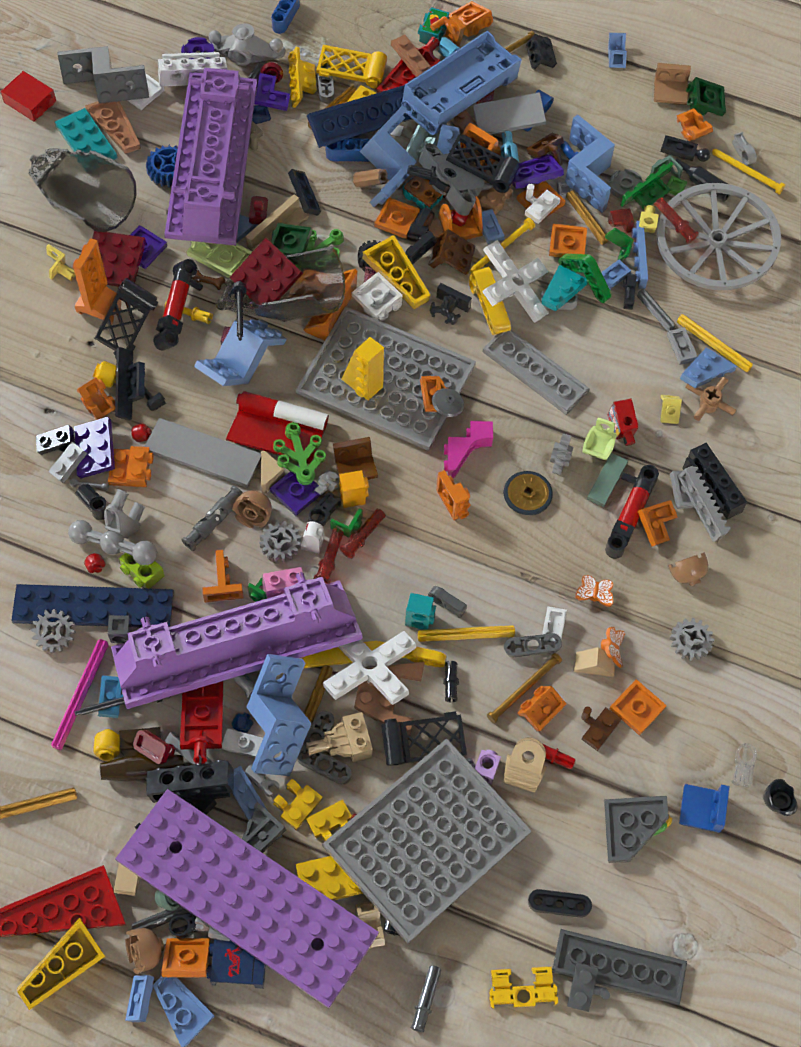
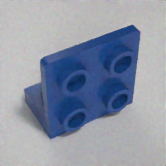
[679,784,730,833]

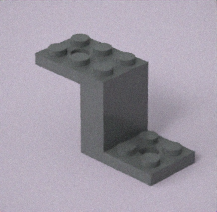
[57,46,149,104]

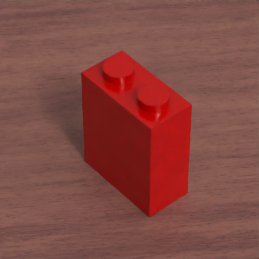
[0,71,56,122]

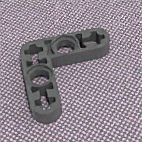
[297,711,351,785]

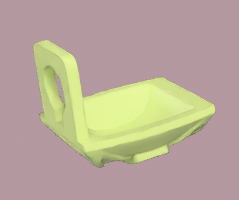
[582,418,617,460]

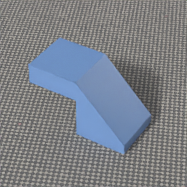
[608,32,627,68]

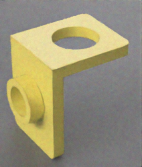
[660,395,682,424]

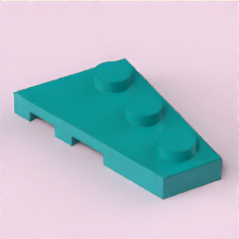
[542,265,588,311]

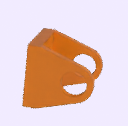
[461,123,501,172]
[438,196,483,240]

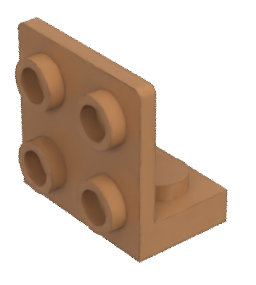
[654,63,691,105]

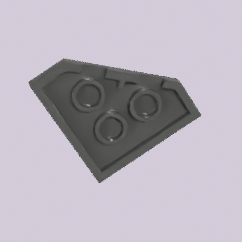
[604,796,669,863]

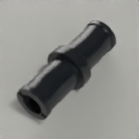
[443,661,459,703]

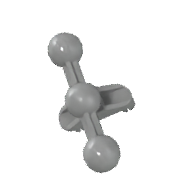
[68,489,157,565]

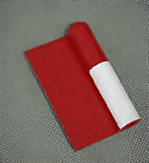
[226,391,329,464]

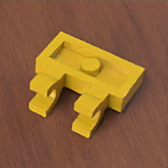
[273,779,323,831]
[306,799,352,842]

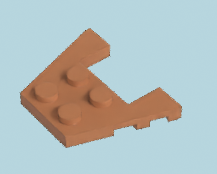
[354,662,425,736]

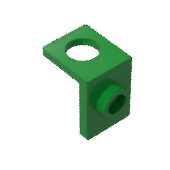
[605,228,634,261]
[330,508,363,538]
[247,578,267,602]

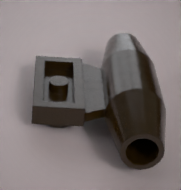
[100,727,184,782]

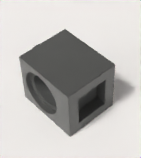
[108,615,132,643]

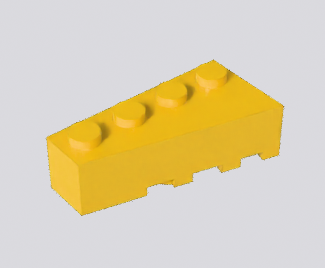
[362,235,430,309]
[341,337,384,401]
[17,918,105,1010]

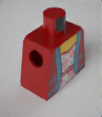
[607,398,638,446]

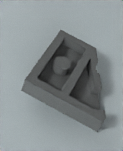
[242,802,286,853]

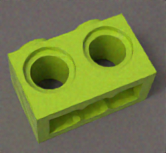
[119,553,165,589]

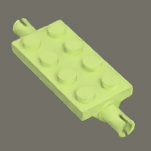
[187,241,252,279]

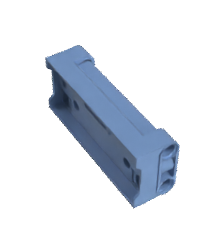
[401,31,522,135]

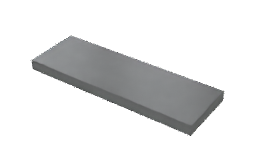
[482,330,590,415]
[144,418,261,488]

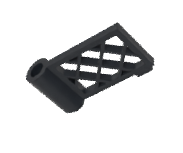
[446,134,520,193]
[94,278,158,352]
[381,711,467,766]

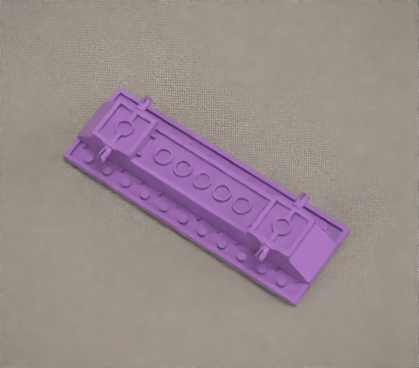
[165,67,257,246]
[111,572,363,709]
[115,789,379,1008]

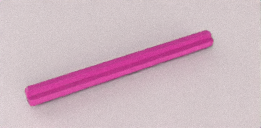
[51,639,109,750]

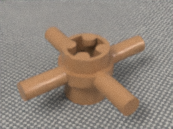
[685,377,737,421]

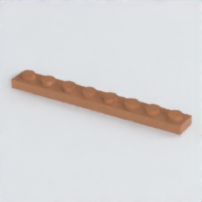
[391,34,477,134]

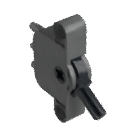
[407,143,493,216]

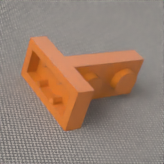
[202,550,244,602]

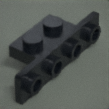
[115,347,145,421]

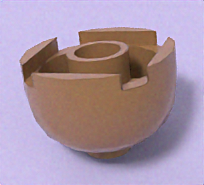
[232,490,272,528]
[668,552,709,586]
[125,928,164,974]

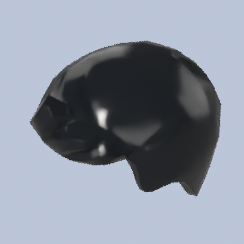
[763,779,798,816]

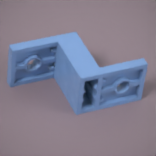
[360,105,417,207]
[565,115,615,213]
[194,319,287,386]
[247,654,311,776]

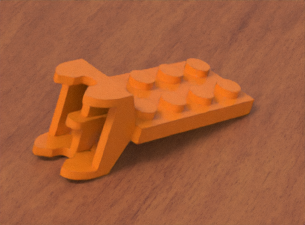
[73,238,121,325]

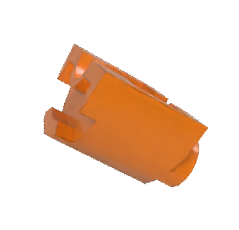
[677,108,713,141]
[77,377,115,420]

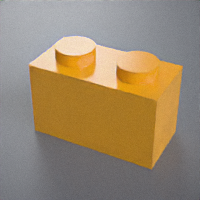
[339,470,369,508]

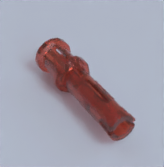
[654,197,699,244]
[340,508,386,559]
[313,528,344,584]

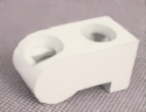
[301,522,324,554]

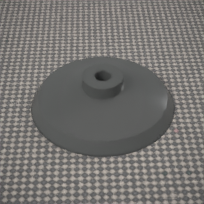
[432,388,464,417]

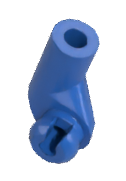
[560,141,579,160]

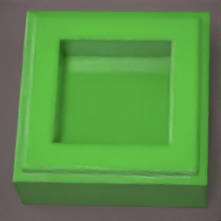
[667,176,687,196]

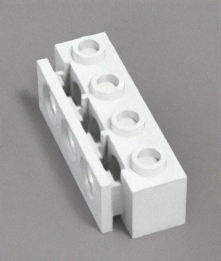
[158,52,227,86]

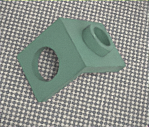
[650,155,683,178]

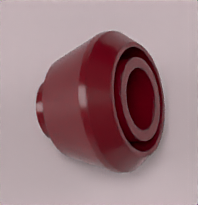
[261,61,283,84]

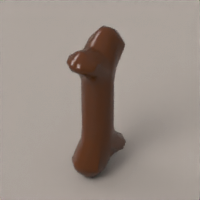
[192,270,226,290]

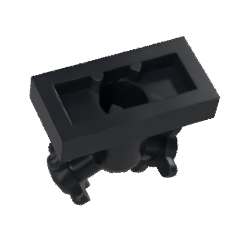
[429,283,472,325]

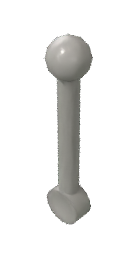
[70,479,109,490]

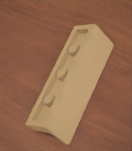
[246,194,309,251]

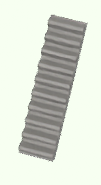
[678,466,731,542]

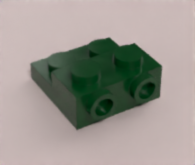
[686,77,726,116]
[271,223,312,259]

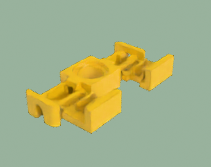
[489,967,558,1009]

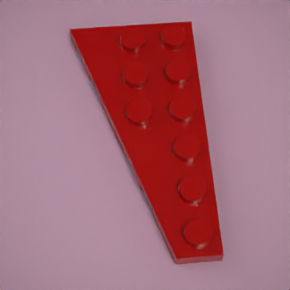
[0,865,126,937]

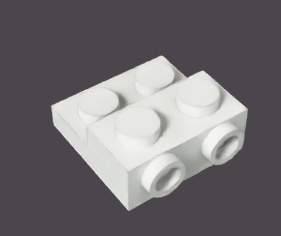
[352,272,403,322]

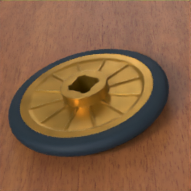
[503,471,553,515]

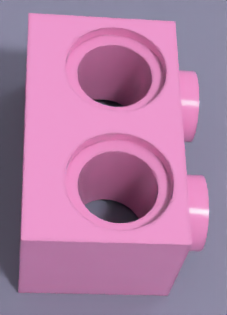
[262,567,302,599]

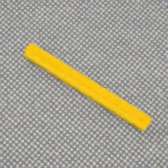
[677,314,753,372]
[417,625,515,642]

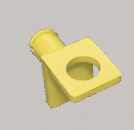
[639,205,659,233]
[46,244,76,281]

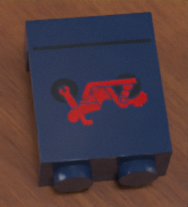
[207,939,266,989]

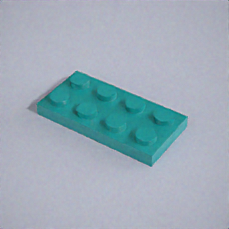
[55,108,118,172]

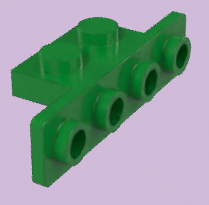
[620,162,674,209]

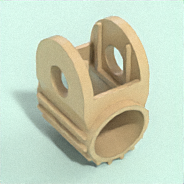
[503,737,547,793]

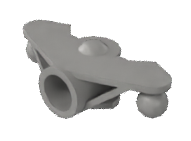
[209,23,286,66]

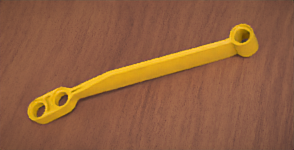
[300,641,447,668]

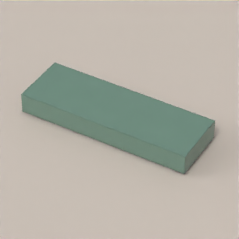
[587,453,628,507]

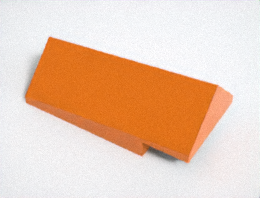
[303,269,357,341]

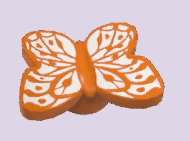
[575,575,613,607]
[601,627,625,668]

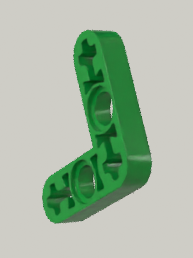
[558,253,612,303]

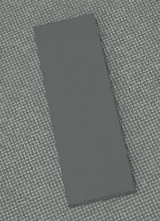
[552,929,687,1005]

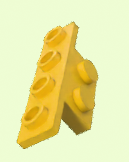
[288,46,317,108]

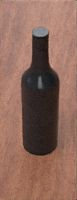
[676,158,730,202]

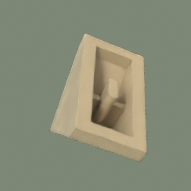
[261,451,285,493]
[574,647,615,677]

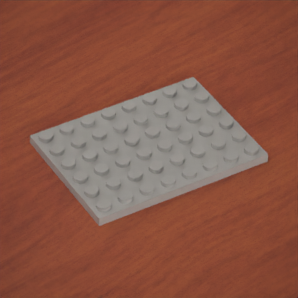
[296,307,476,451]
[322,739,531,944]

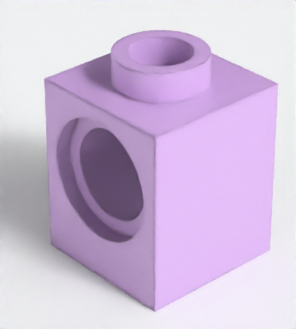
[475,750,501,785]

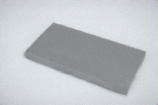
[473,92,546,135]

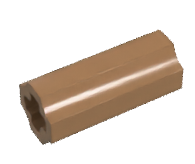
[353,169,388,188]

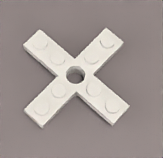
[482,240,549,323]
[323,631,416,705]

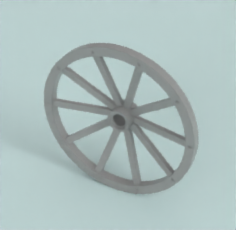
[657,183,781,290]

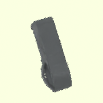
[428,586,467,618]

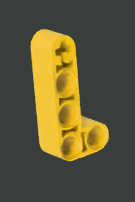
[469,267,511,335]

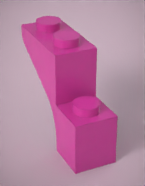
[444,421,493,478]

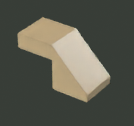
[114,863,140,896]
[356,901,385,948]

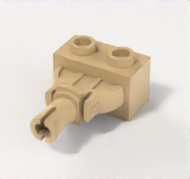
[306,712,373,763]

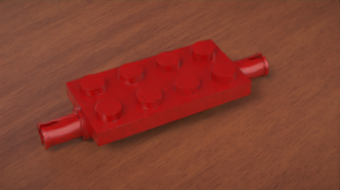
[377,37,440,93]
[180,681,224,764]

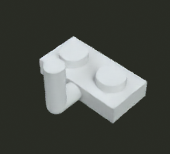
[525,184,560,224]

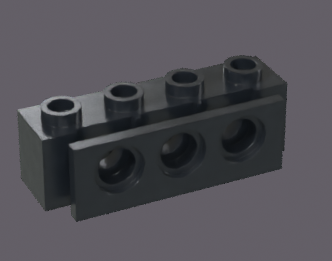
[682,442,747,520]
[146,760,234,803]

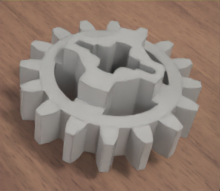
[550,434,574,475]
[259,521,301,562]
[31,609,76,653]
[670,618,714,661]

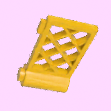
[316,45,387,88]

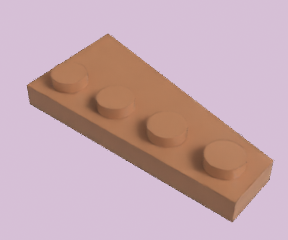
[85,101,141,154]

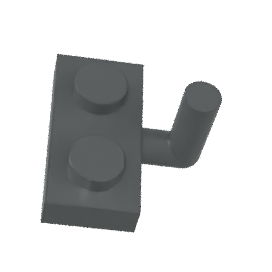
[567,962,610,1012]

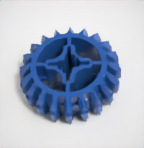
[146,144,178,188]

